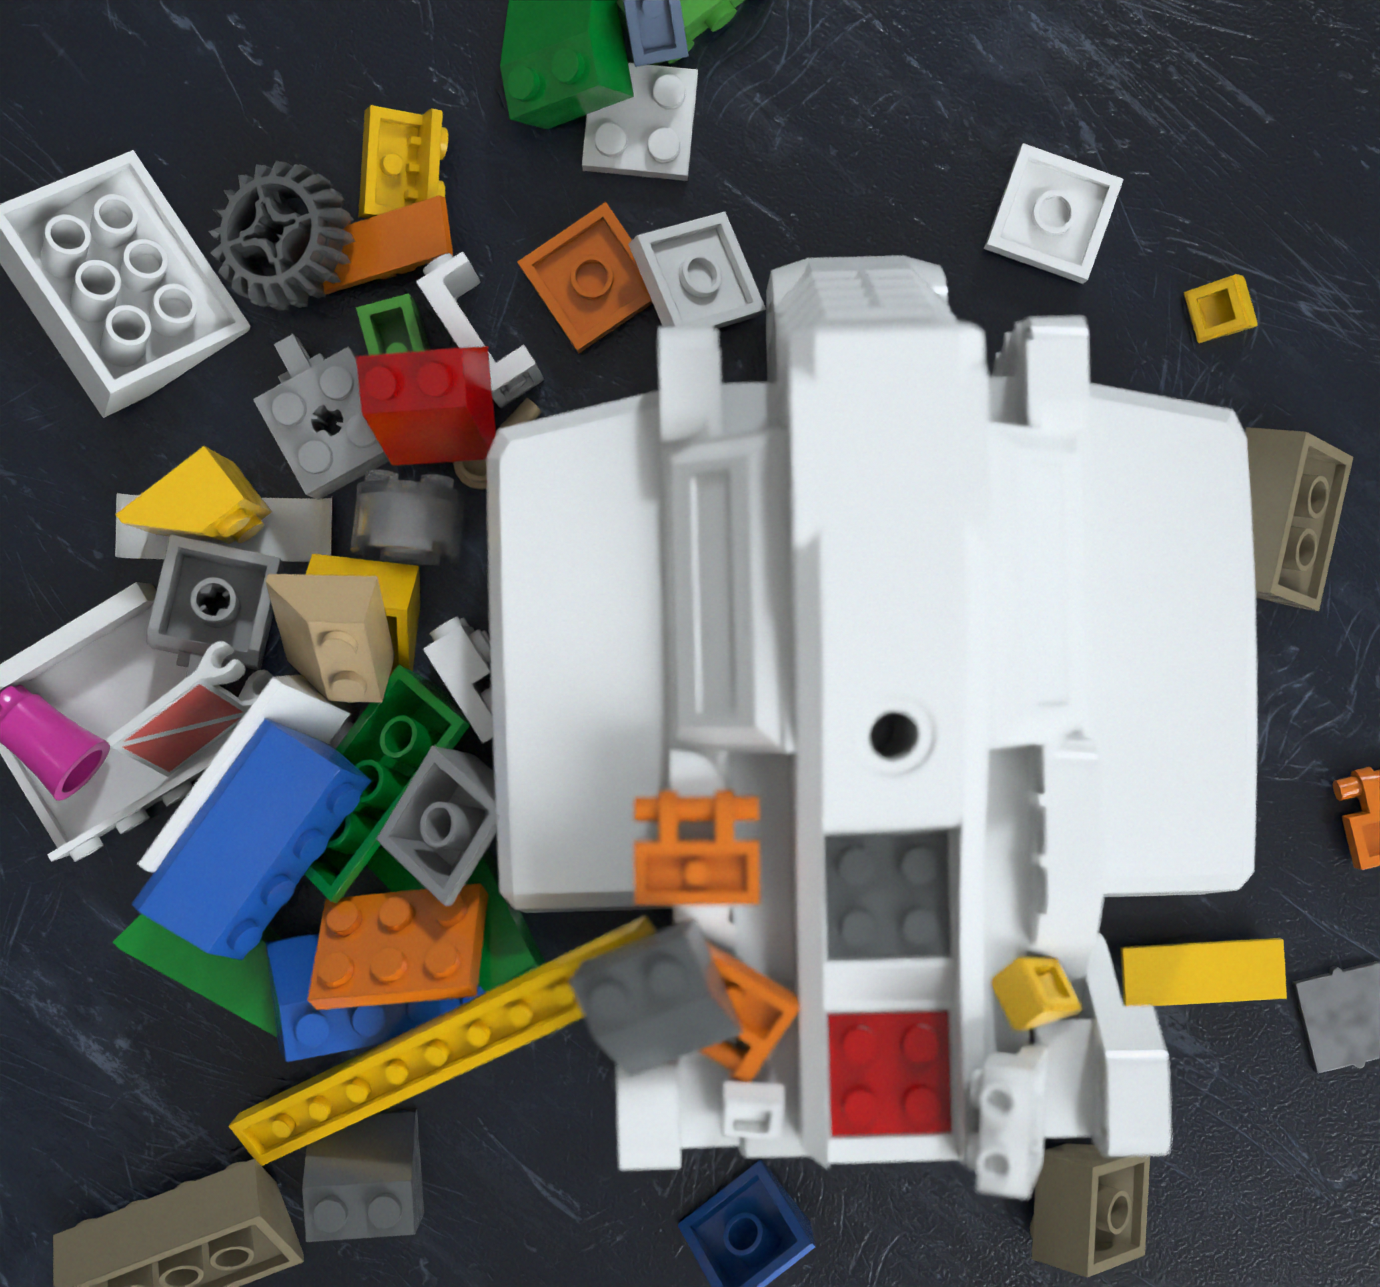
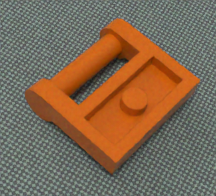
[698,940,801,1083]

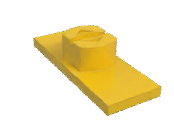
[1120,938,1287,1006]

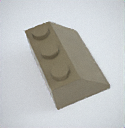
[1245,427,1353,611]

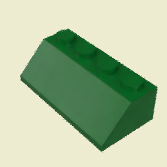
[304,664,471,903]

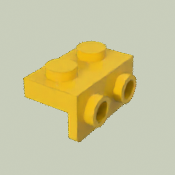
[358,105,448,218]

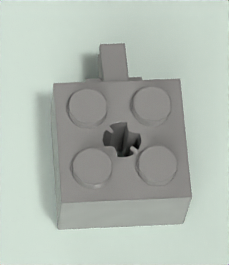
[253,334,389,500]
[146,534,284,678]

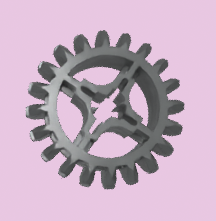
[208,161,355,310]

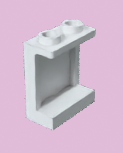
[416,252,544,408]

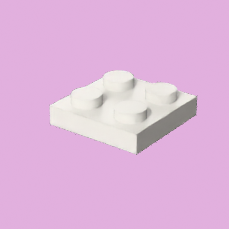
[582,63,698,181]
[984,143,1123,284]
[628,212,766,330]

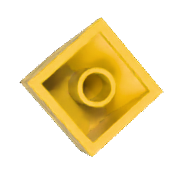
[115,446,272,544]
[305,554,420,677]

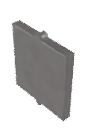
[1292,961,1380,1074]

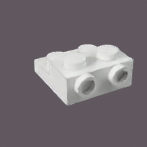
[423,616,493,743]
[968,1043,1049,1198]

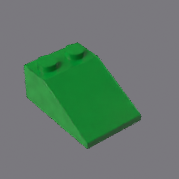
[500,0,634,129]

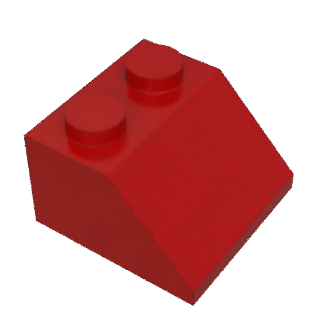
[356,346,496,466]

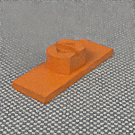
[323,195,453,295]

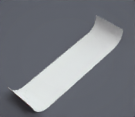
[115,493,332,562]

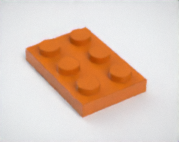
[308,884,488,1010]

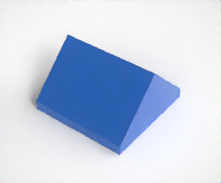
[677,1160,816,1287]

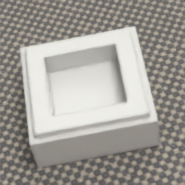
[720,1081,785,1139]

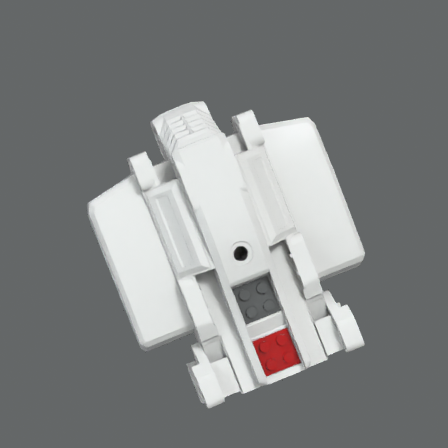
[487,256,1257,1170]

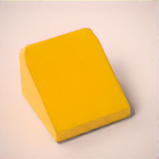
[1184,274,1258,343]
[991,957,1082,1031]

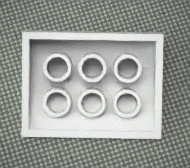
[0,150,251,418]
[138,675,360,873]

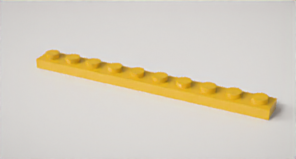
[229,916,656,1166]

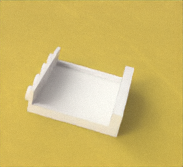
[0,582,238,862]

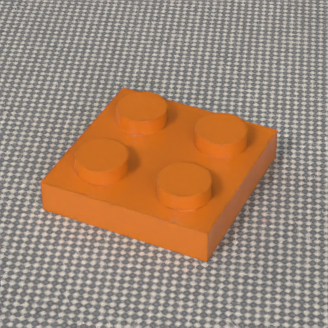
[517,202,653,354]

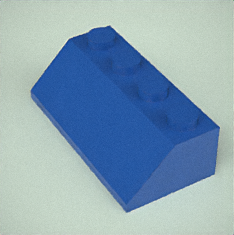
[131,718,372,960]
[265,933,486,1062]

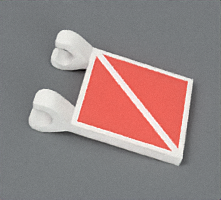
[107,641,273,777]

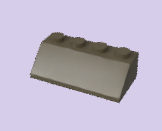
[53,1158,304,1287]

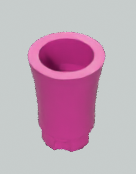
[0,684,110,801]

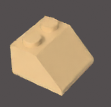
[265,574,395,703]

